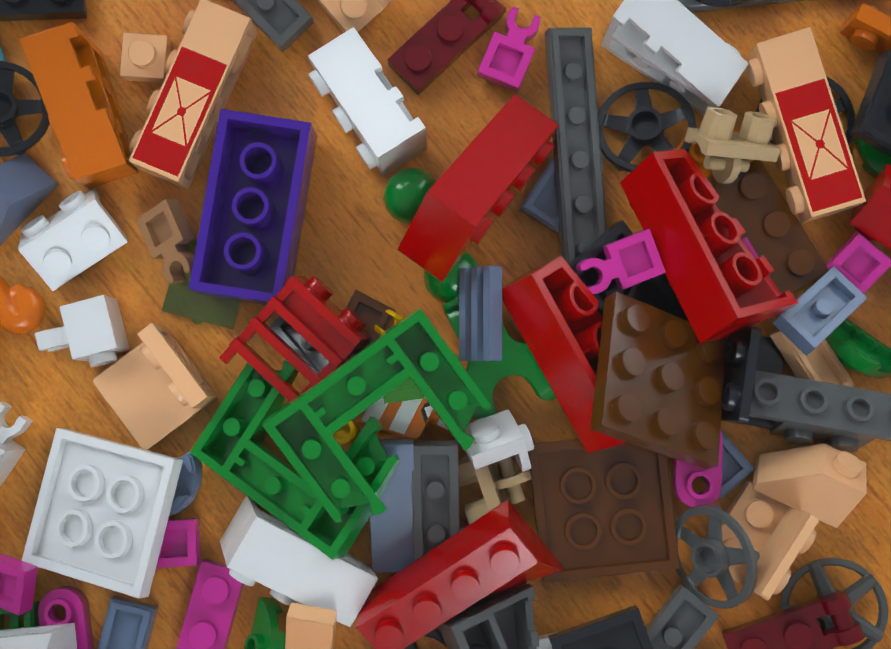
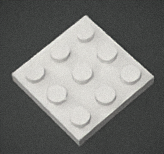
[22,428,183,598]

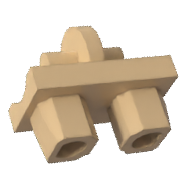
[685,107,781,184]
[459,455,532,525]

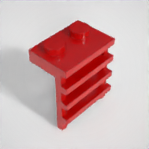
[219,275,370,402]

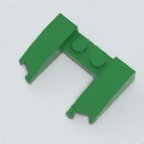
[262,308,491,523]
[190,360,400,560]

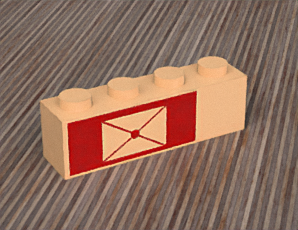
[129,0,258,191]
[746,27,866,224]

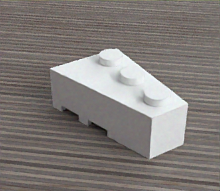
[601,0,749,115]
[308,27,427,177]
[220,495,378,628]

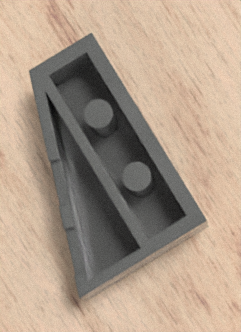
[439,584,539,649]

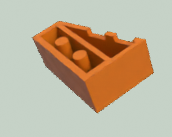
[19,21,138,189]

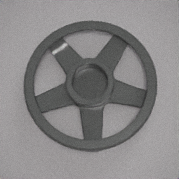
[675,505,760,609]
[780,558,888,649]

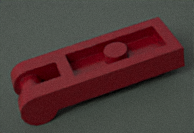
[387,0,507,95]
[722,591,865,649]

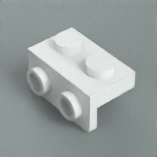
[18,189,128,291]

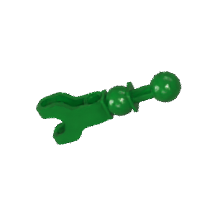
[383,167,556,420]

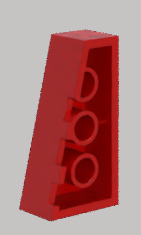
[397,94,558,282]

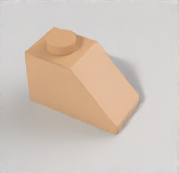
[752,443,867,528]

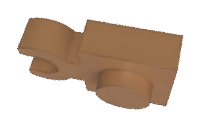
[136,199,195,284]

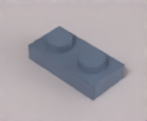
[773,266,867,356]

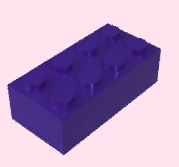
[189,109,317,305]

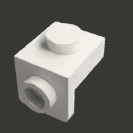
[464,409,534,472]

